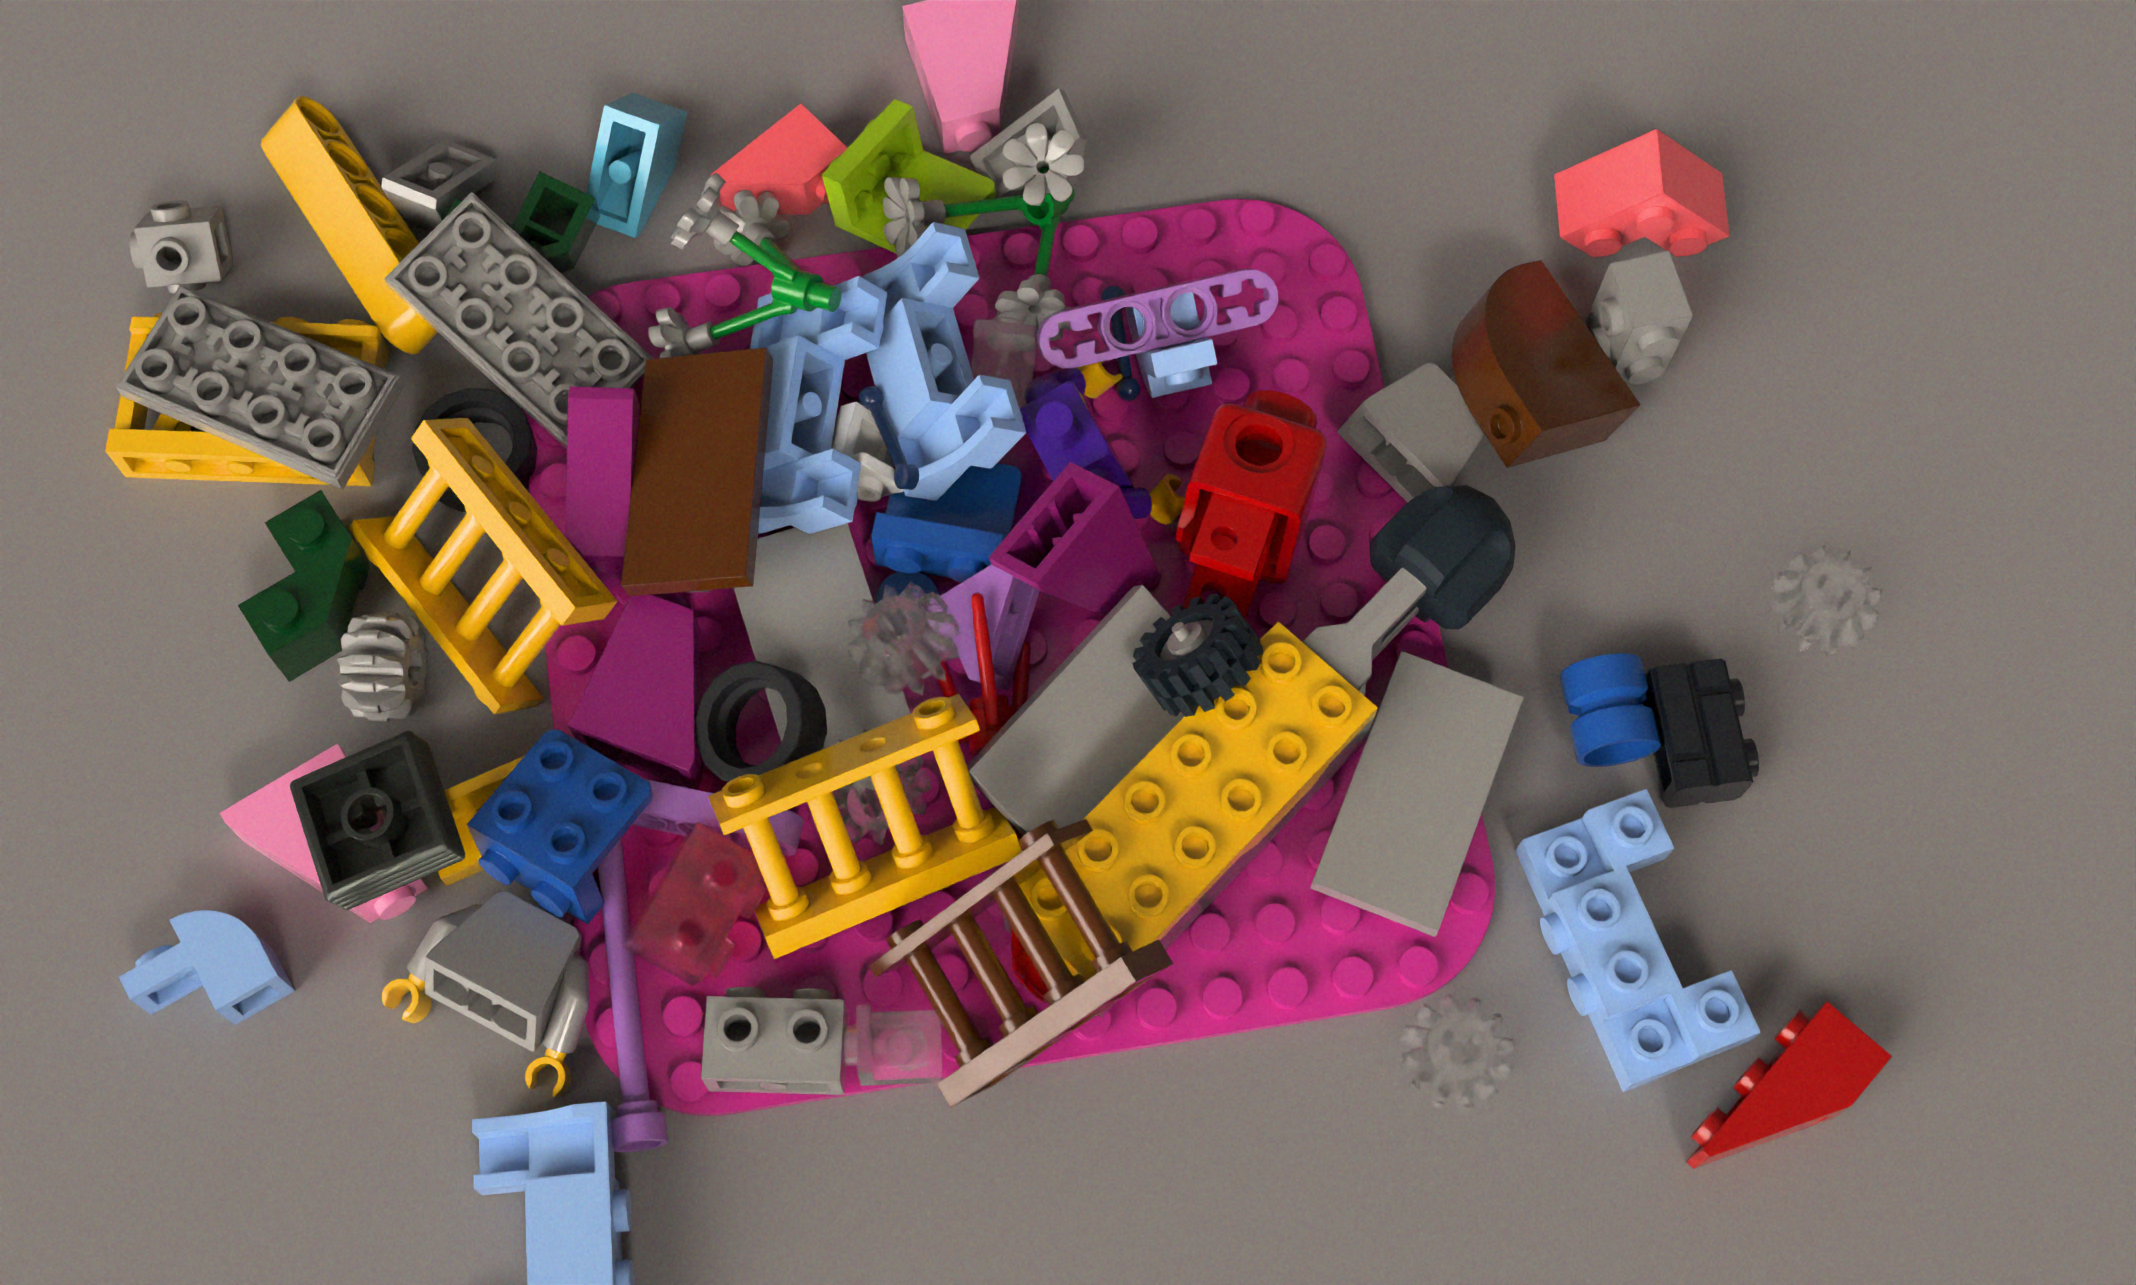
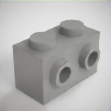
[1586,251,1693,385]
[701,987,849,1095]

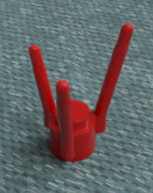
[925,592,1031,756]

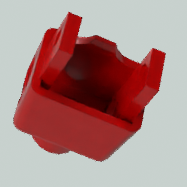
[1175,390,1327,619]

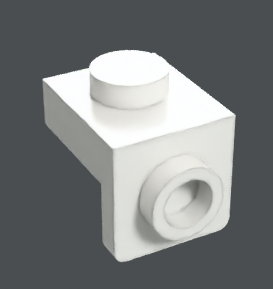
[831,402,904,502]

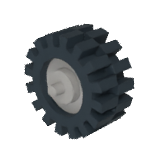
[1132,594,1263,717]

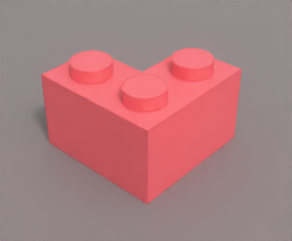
[1554,129,1730,258]

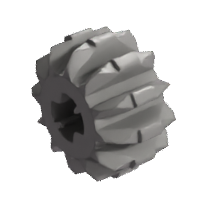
[337,612,429,722]

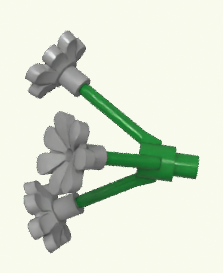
[883,123,1084,345]
[649,173,842,358]

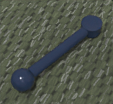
[1102,286,1140,401]
[859,386,919,490]

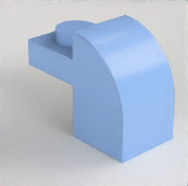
[1125,293,1217,398]
[119,910,295,1025]

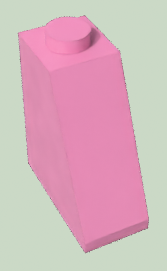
[902,0,1019,155]
[220,743,428,923]

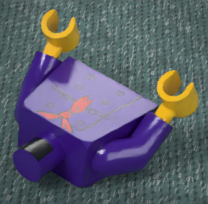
[1019,349,1185,525]

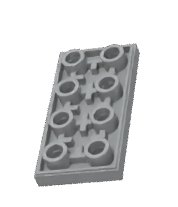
[384,192,654,449]
[116,285,404,490]
[733,523,910,749]
[967,585,1184,836]
[1310,651,1524,937]

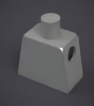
[1337,363,1485,503]

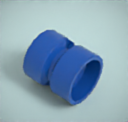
[1559,653,1661,767]

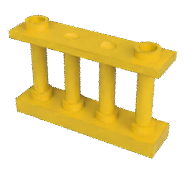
[348,418,618,715]
[708,694,1022,959]

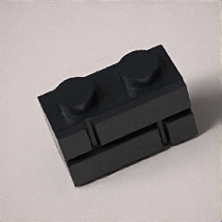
[1642,658,1759,808]

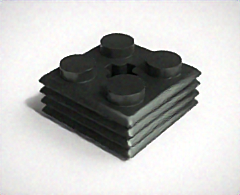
[290,730,465,910]

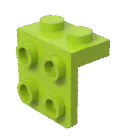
[822,99,996,253]

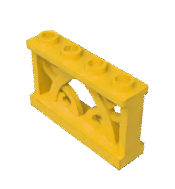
[105,312,390,486]

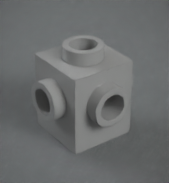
[130,200,233,293]

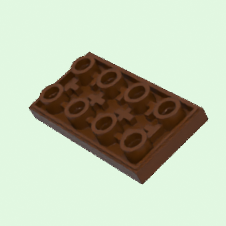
[621,347,773,596]

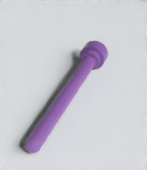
[598,839,668,1152]

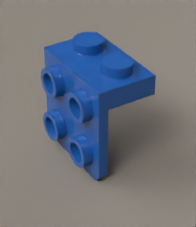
[871,463,1022,583]
[467,729,653,924]

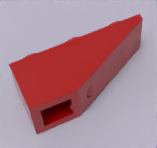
[1686,1002,1892,1169]

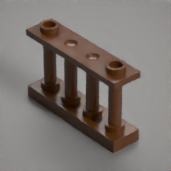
[869,819,1173,1108]

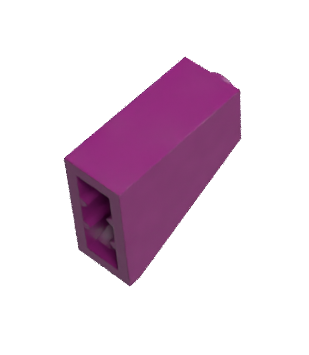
[565,386,641,587]
[988,462,1160,616]
[568,593,702,790]

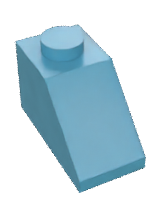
[586,93,687,238]

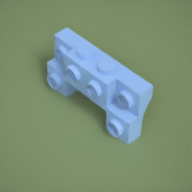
[863,222,1026,501]
[750,276,887,534]
[1515,789,1761,1093]
[472,1101,635,1285]

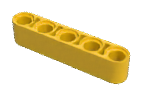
[261,96,438,355]

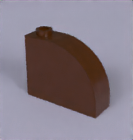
[1452,260,1640,468]

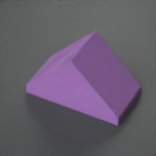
[934,564,1040,691]

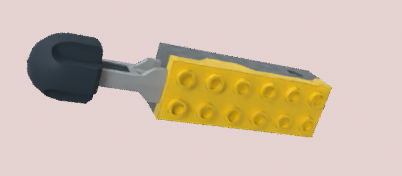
[1003,485,1516,1018]

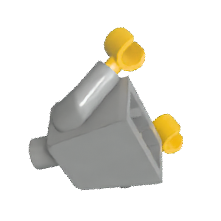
[382,891,589,1097]

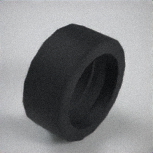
[412,388,538,512]
[695,661,827,782]

